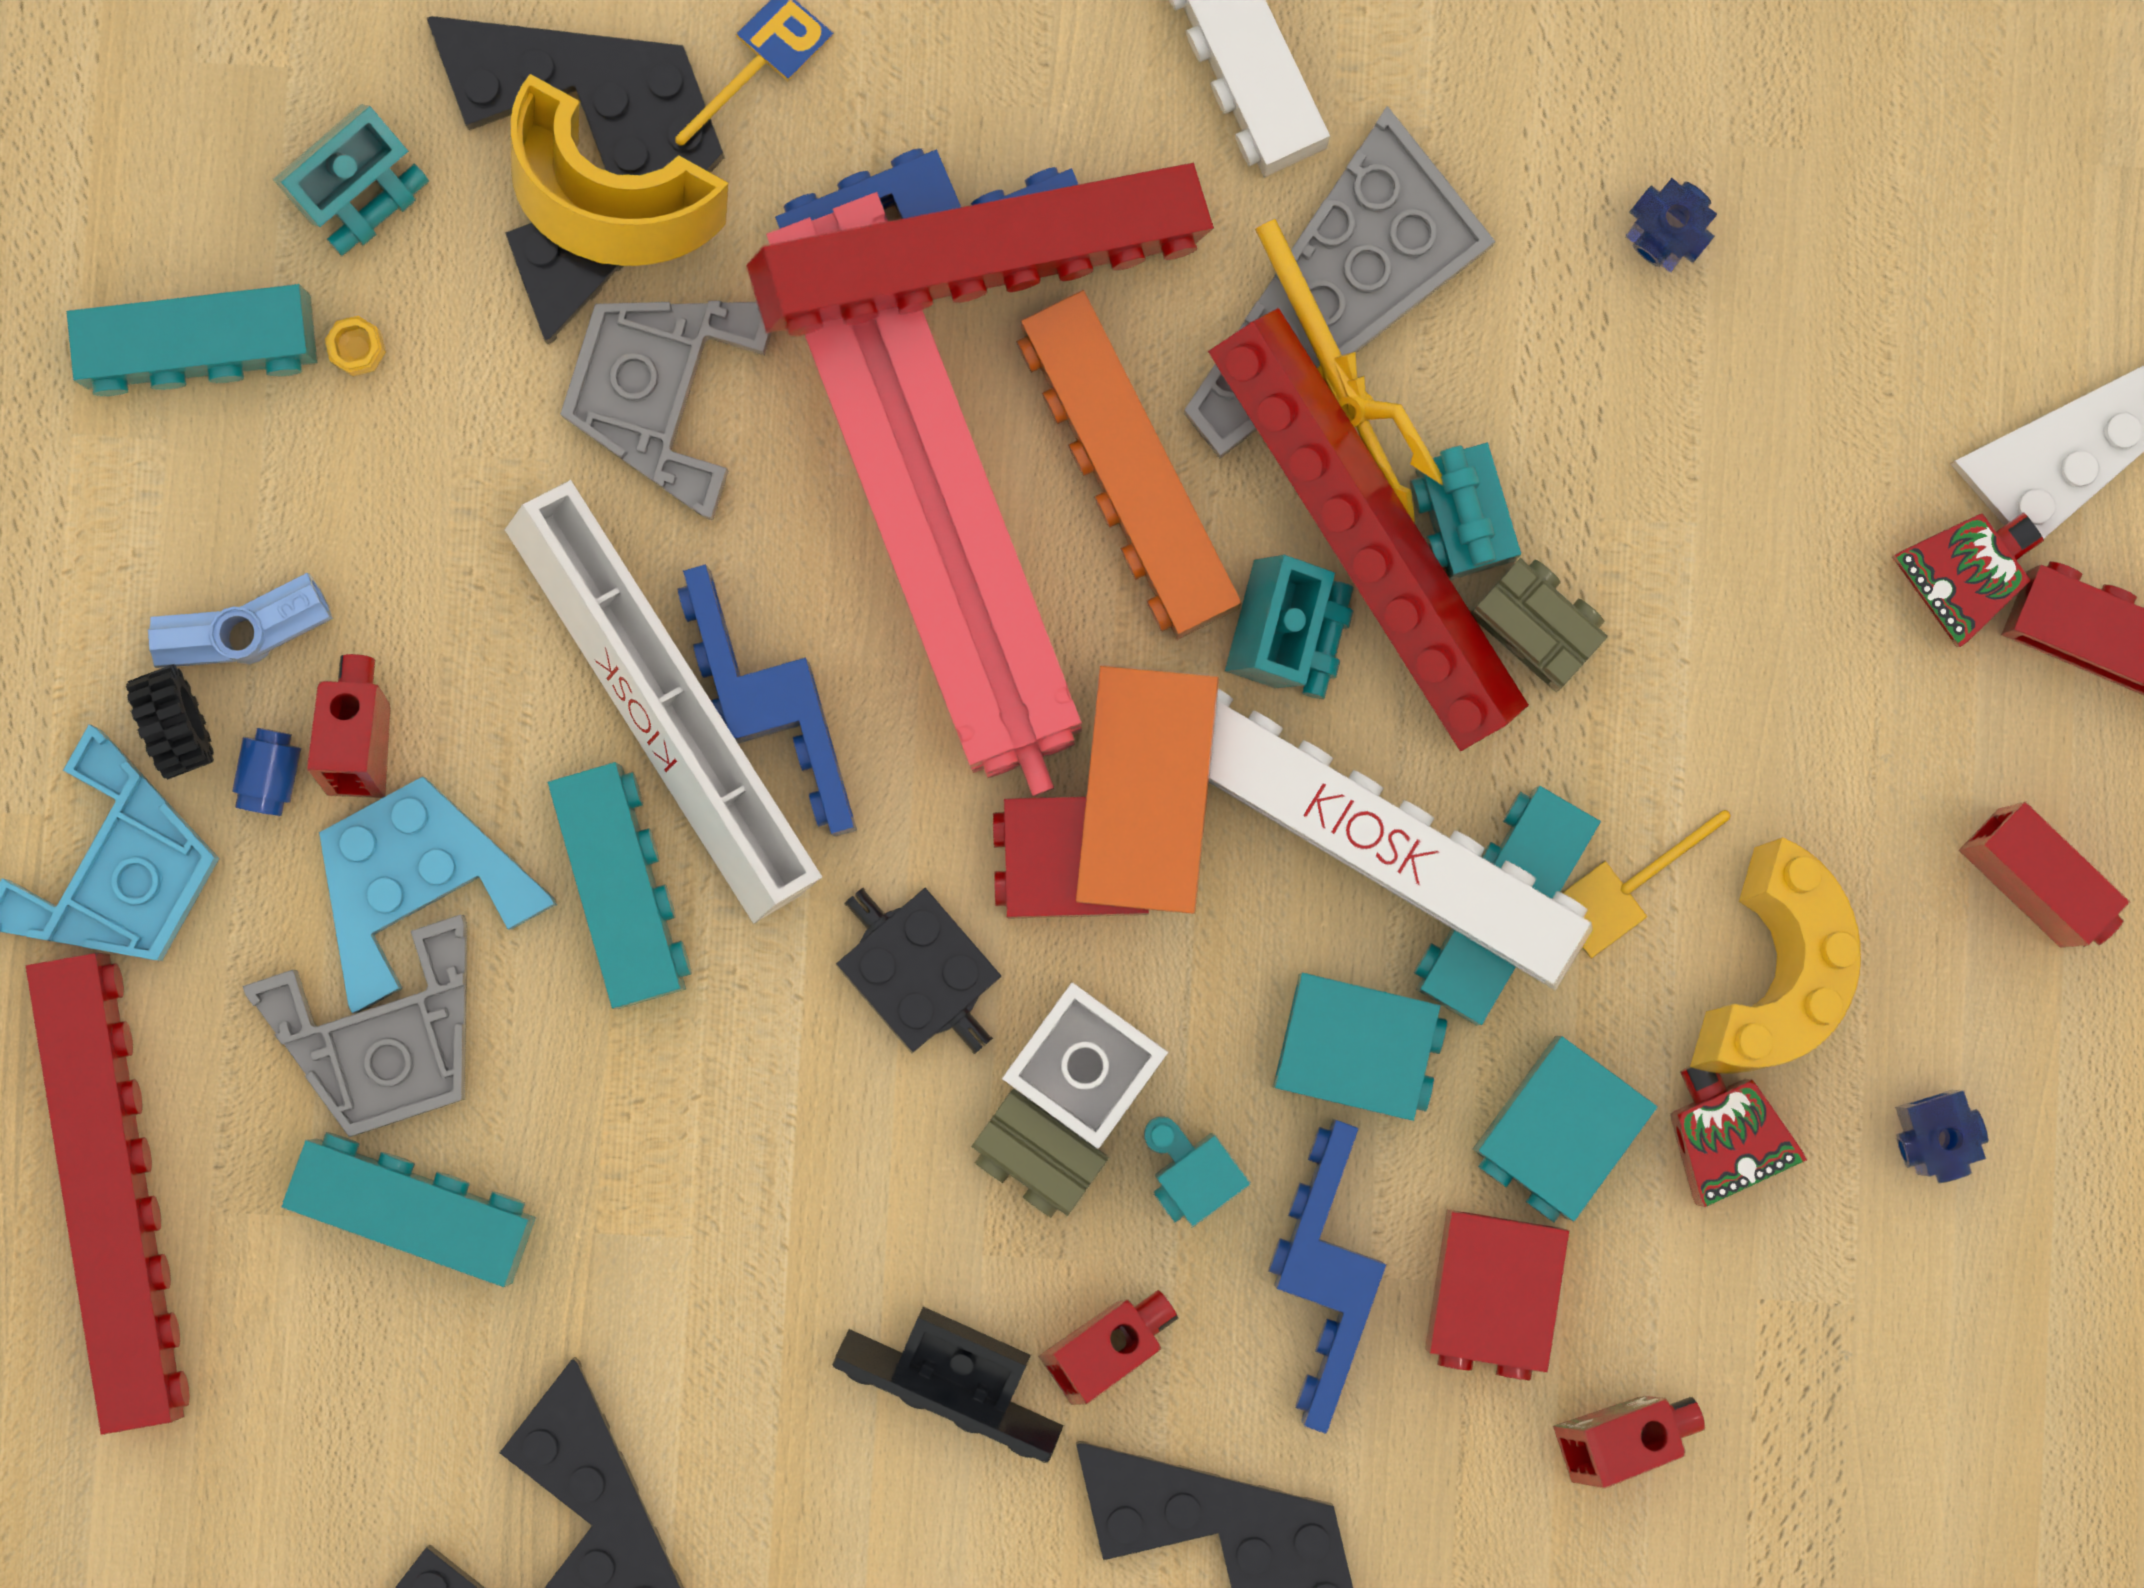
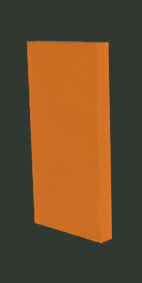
[1076,666,1219,914]

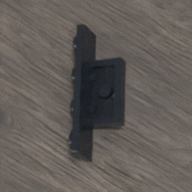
[832,1307,1064,1463]

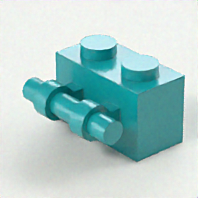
[273,104,429,256]
[1410,442,1521,580]
[1225,555,1354,699]
[1144,1116,1251,1227]

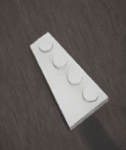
[1951,366,2144,539]

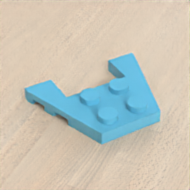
[0,724,220,961]
[319,777,557,1014]

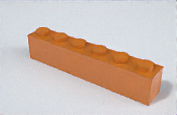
[1016,290,1242,640]

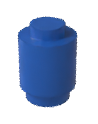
[232,728,301,816]

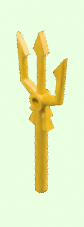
[1255,219,1443,523]

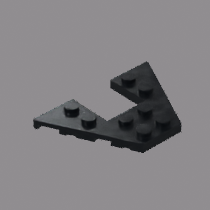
[427,16,725,344]
[395,1357,684,1588]
[1076,1441,1353,1588]

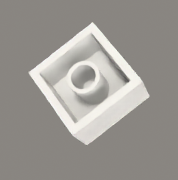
[1002,982,1168,1149]

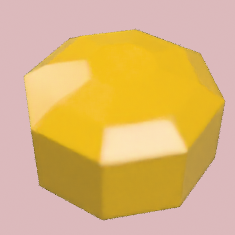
[325,316,386,376]

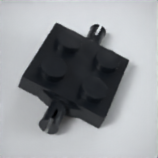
[836,888,1002,1054]

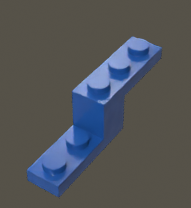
[775,148,1079,229]
[678,564,857,837]
[1268,1119,1386,1434]

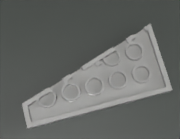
[1184,106,1495,459]

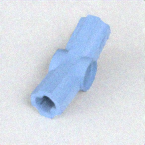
[148,573,333,668]

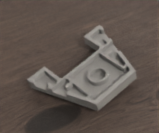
[560,301,772,521]
[243,915,467,1137]

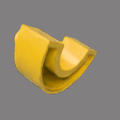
[511,74,729,266]
[1690,837,1861,1074]

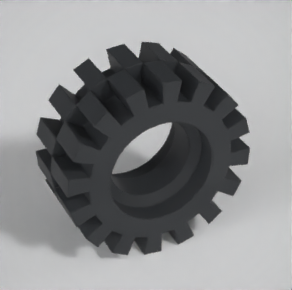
[126,664,214,780]

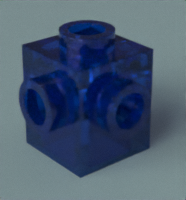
[1626,178,1717,272]
[1895,1090,1988,1183]

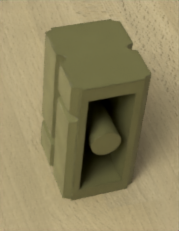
[1471,558,1608,692]
[971,1088,1109,1218]

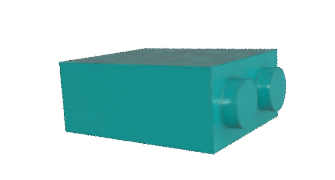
[1273,973,1447,1121]
[1473,1036,1658,1223]

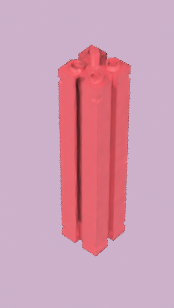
[766,192,1082,796]

